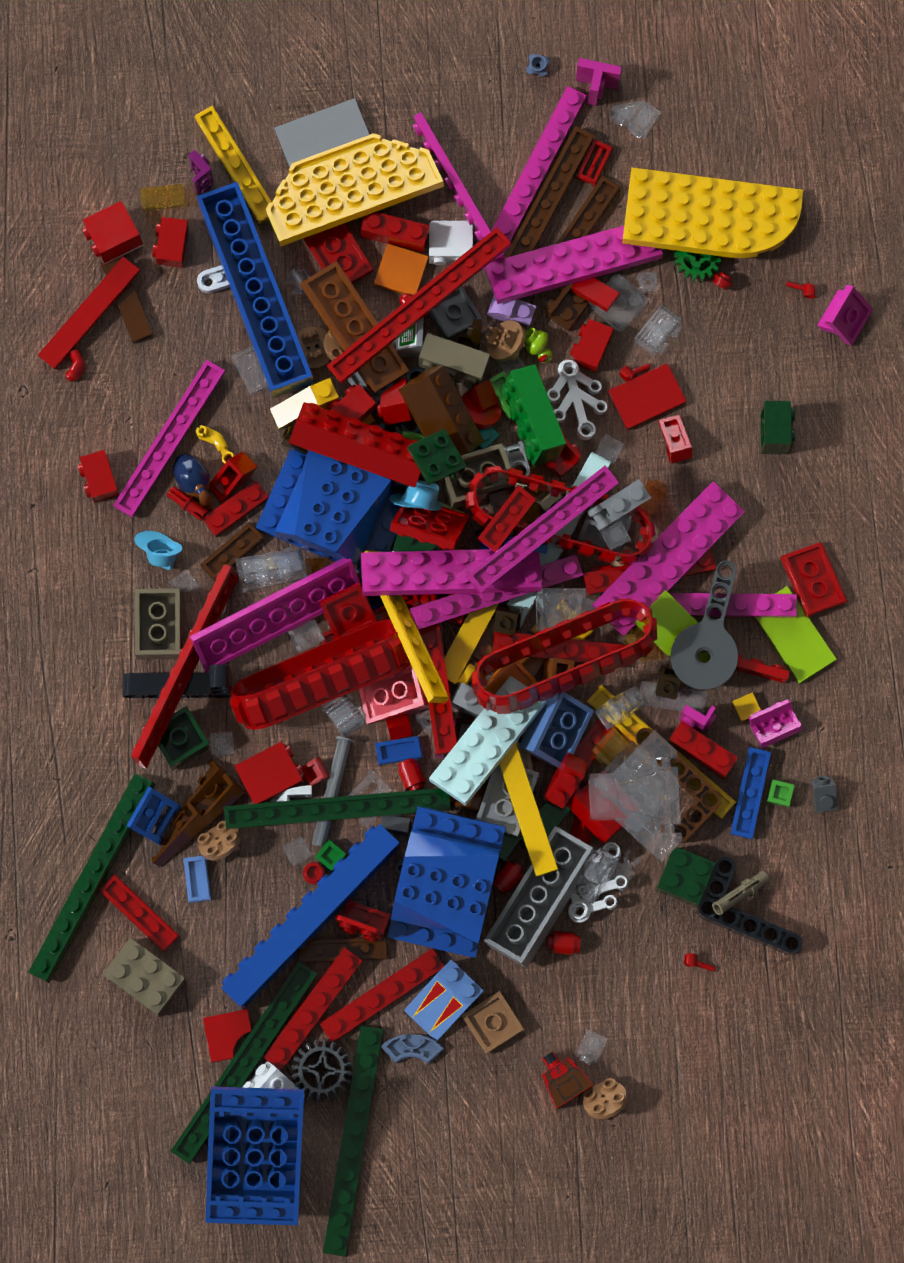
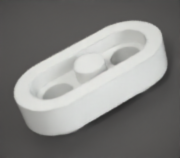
[197,266,229,293]

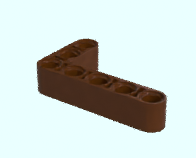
[636,728,721,843]

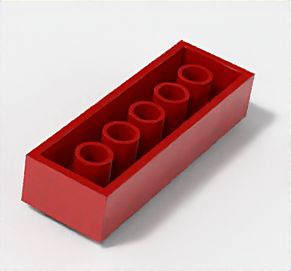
[289,402,421,488]

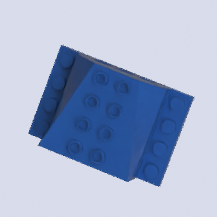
[256,449,401,573]
[387,806,506,958]
[205,1086,304,1225]

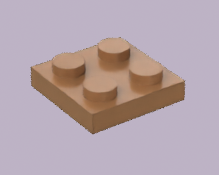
[461,991,524,1054]

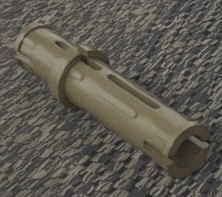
[712,871,770,915]

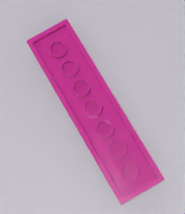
[484,226,663,304]
[592,481,745,636]
[361,549,542,596]
[190,558,361,673]

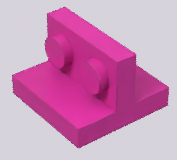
[575,58,622,106]
[817,285,873,345]

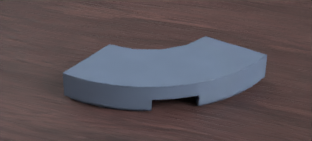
[380,1034,445,1064]

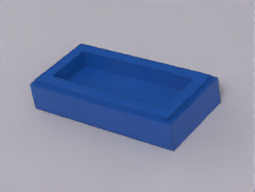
[375,736,423,766]

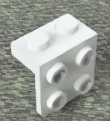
[429,221,473,265]
[242,1061,305,1098]

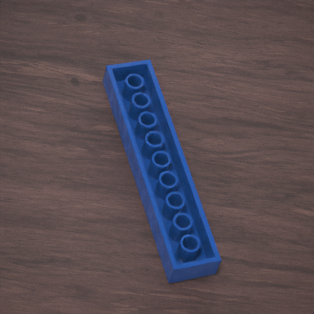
[196,182,313,399]
[221,824,400,1010]

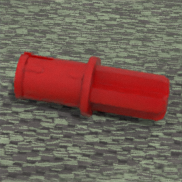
[167,486,209,521]

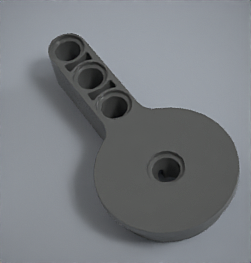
[671,561,738,690]

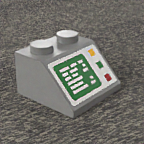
[392,317,424,358]

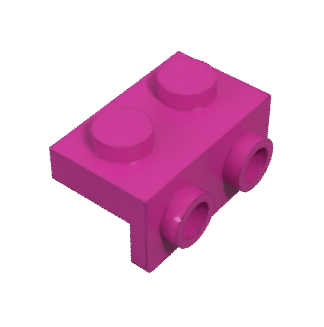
[749,699,802,748]
[679,705,717,733]

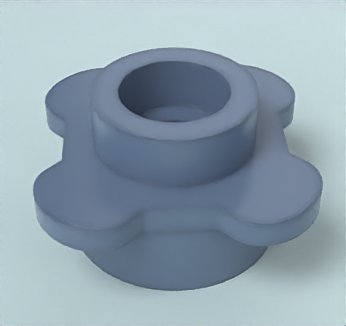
[526,54,550,77]

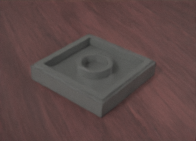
[429,286,483,340]

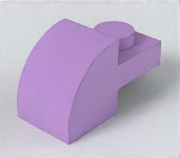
[486,294,536,328]

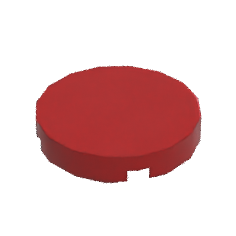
[462,390,501,430]

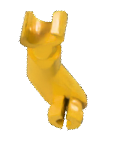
[196,425,235,464]

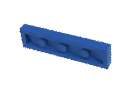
[730,747,771,840]

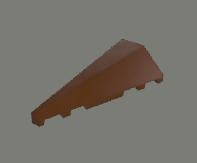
[151,759,245,867]

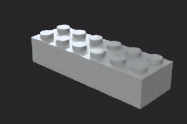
[484,826,597,969]

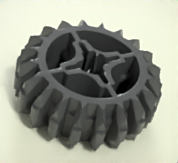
[291,1040,353,1102]

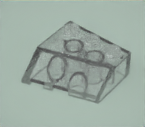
[235,547,307,593]

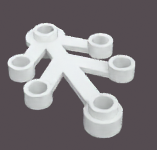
[547,360,607,440]
[568,842,628,923]

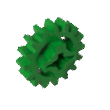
[674,251,721,282]

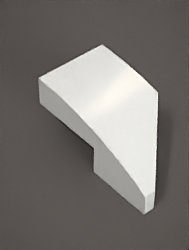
[271,785,312,802]

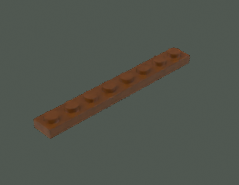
[505,126,594,258]

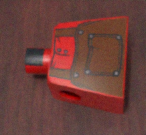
[541,1052,593,1110]

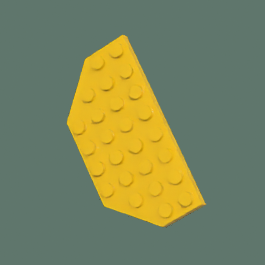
[266,133,444,246]

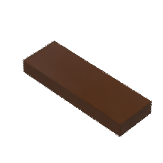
[200,522,265,582]

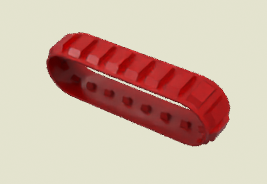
[465,466,656,565]
[472,599,658,714]
[229,619,411,730]

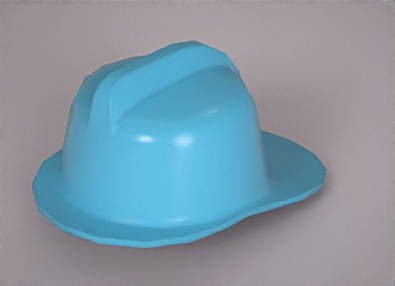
[389,480,442,510]
[134,531,183,570]

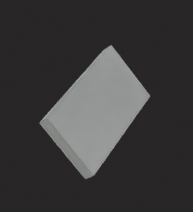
[274,98,369,168]

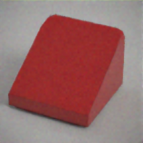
[469,379,499,412]

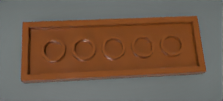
[300,261,409,395]

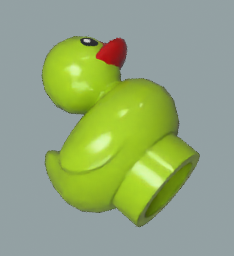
[524,328,553,363]

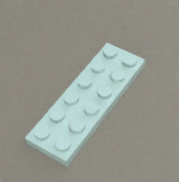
[429,676,547,806]

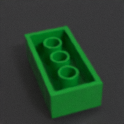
[502,364,566,466]

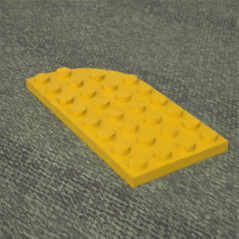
[622,167,803,258]

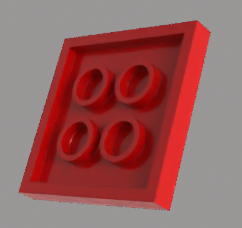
[390,506,470,550]

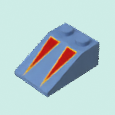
[404,960,484,1042]

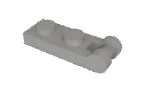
[587,479,651,531]

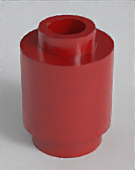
[398,758,426,791]
[493,861,524,895]
[547,931,580,955]

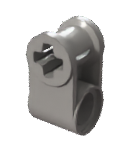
[503,441,530,486]

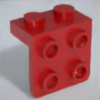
[336,900,391,942]

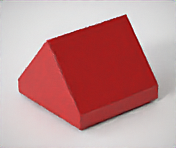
[386,714,412,740]
[570,817,593,845]

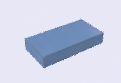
[183,856,211,903]

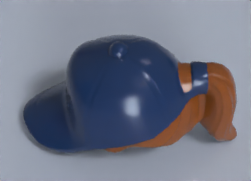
[173,454,213,510]

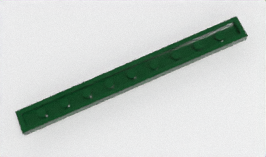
[28,774,156,983]
[224,788,451,830]
[171,961,318,1164]
[323,1026,383,1257]

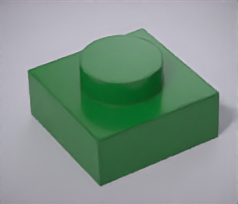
[315,840,346,872]

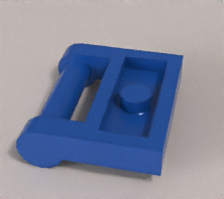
[127,787,181,846]

